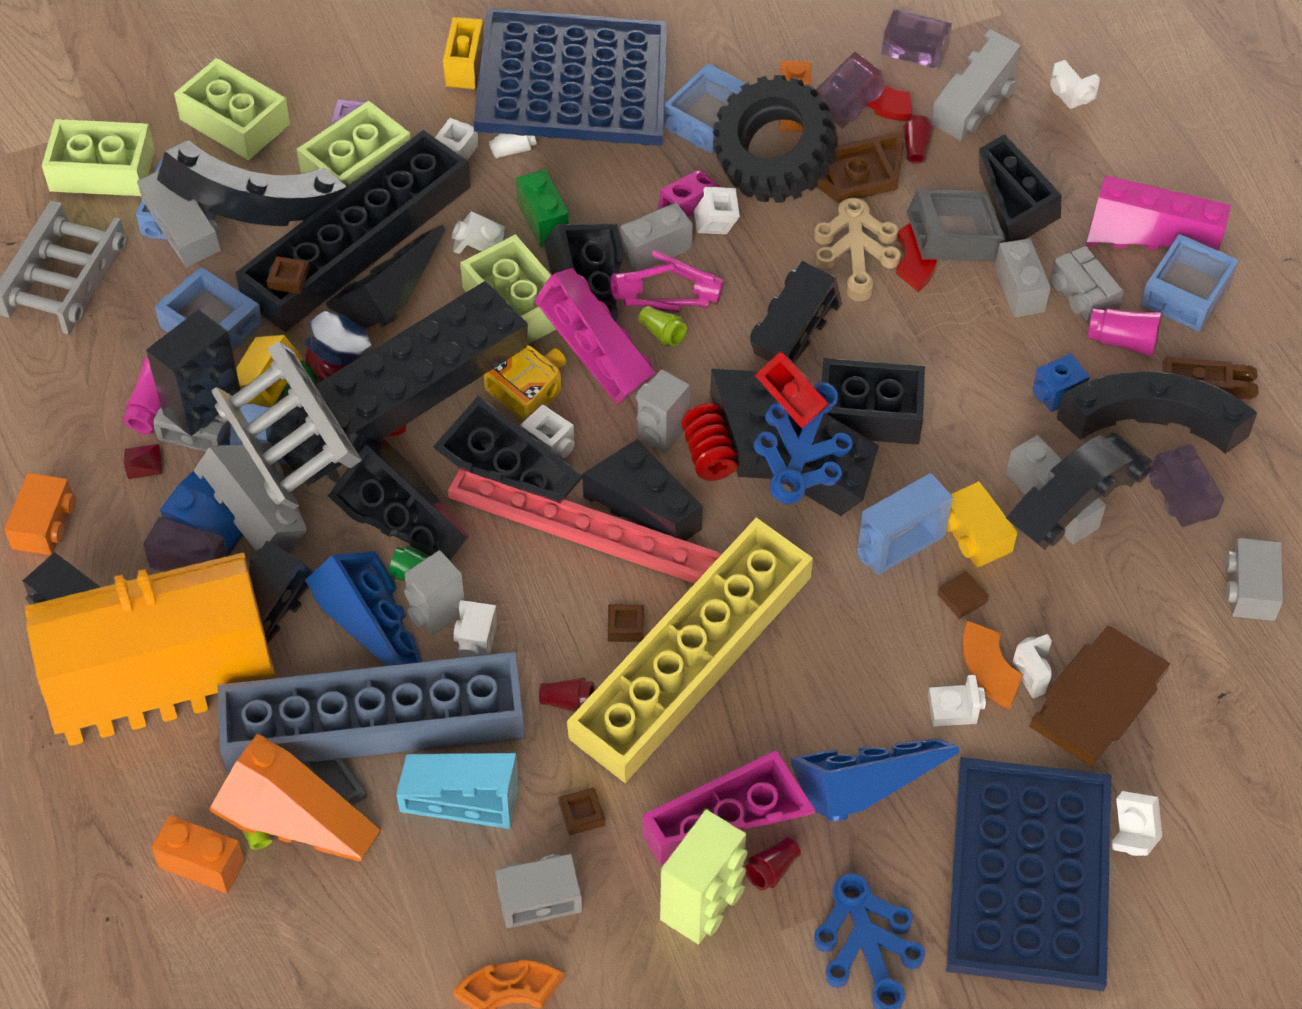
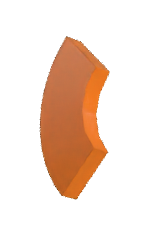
[961,621,1024,710]
[453,960,564,1009]

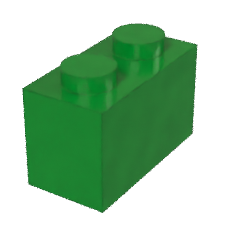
[516,169,569,248]

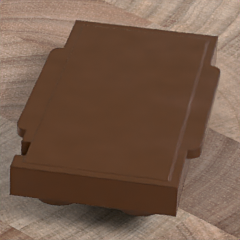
[1029,625,1171,767]

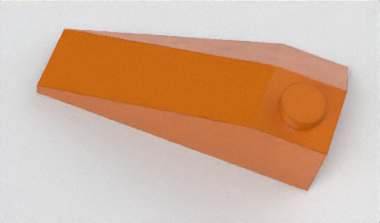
[209,733,381,862]

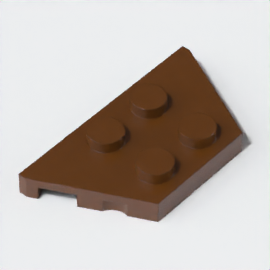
[817,131,905,203]

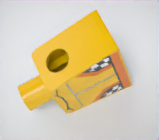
[484,346,566,422]

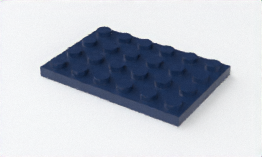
[946,757,1111,991]

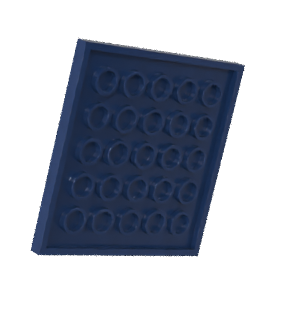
[474,8,667,146]

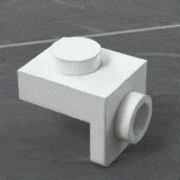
[1050,60,1100,109]
[452,211,505,254]

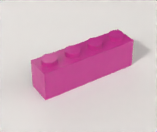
[1086,175,1231,253]
[534,268,655,405]
[642,750,815,866]

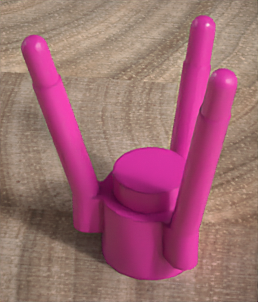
[651,251,724,309]
[611,263,680,312]

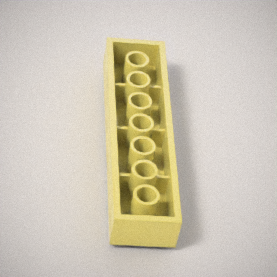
[567,517,813,783]

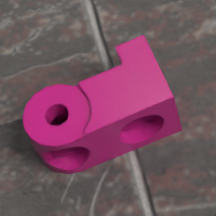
[658,170,720,216]

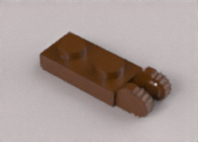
[1163,357,1259,400]

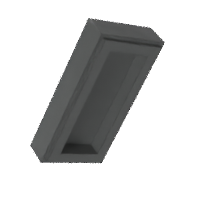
[302,758,367,806]

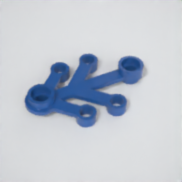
[754,382,853,504]
[814,873,925,1009]

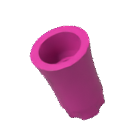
[1088,308,1162,358]
[123,357,161,434]

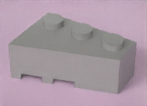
[931,29,1021,141]
[194,443,307,553]

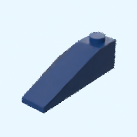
[160,437,243,558]
[305,551,423,666]
[791,739,959,821]

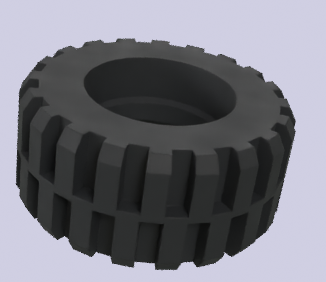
[713,75,838,203]

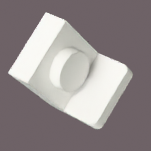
[1012,634,1052,699]
[928,675,986,727]
[1112,791,1162,856]

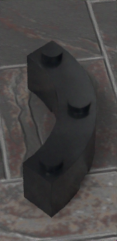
[157,140,347,226]
[1057,371,1257,454]
[1006,432,1153,550]

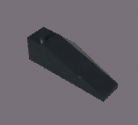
[433,396,583,503]
[328,440,469,561]

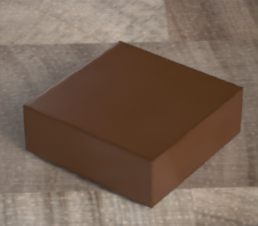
[267,256,310,294]
[937,571,989,619]
[608,604,644,642]
[558,787,605,836]

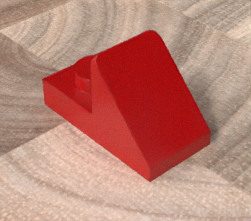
[755,351,830,428]

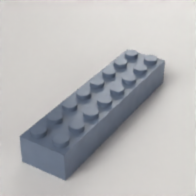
[218,652,525,772]

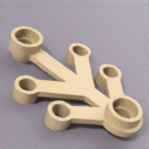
[814,198,901,301]

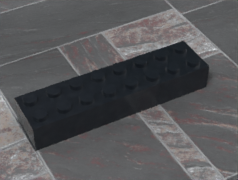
[235,130,471,332]
[266,280,528,486]

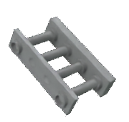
[0,200,127,334]
[211,341,361,510]

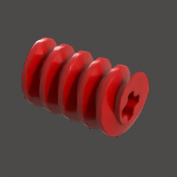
[681,403,738,481]

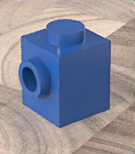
[1033,353,1090,412]

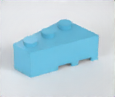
[396,753,519,829]

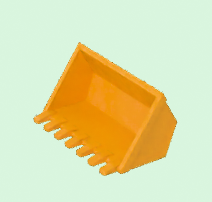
[25,552,275,746]

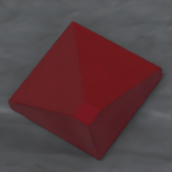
[124,444,162,479]

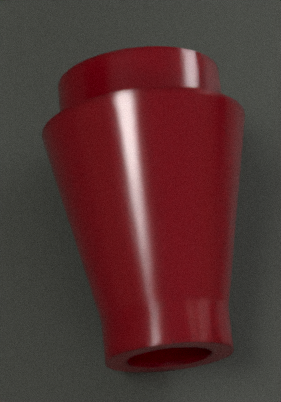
[903,115,934,164]
[539,677,595,712]
[745,837,801,890]

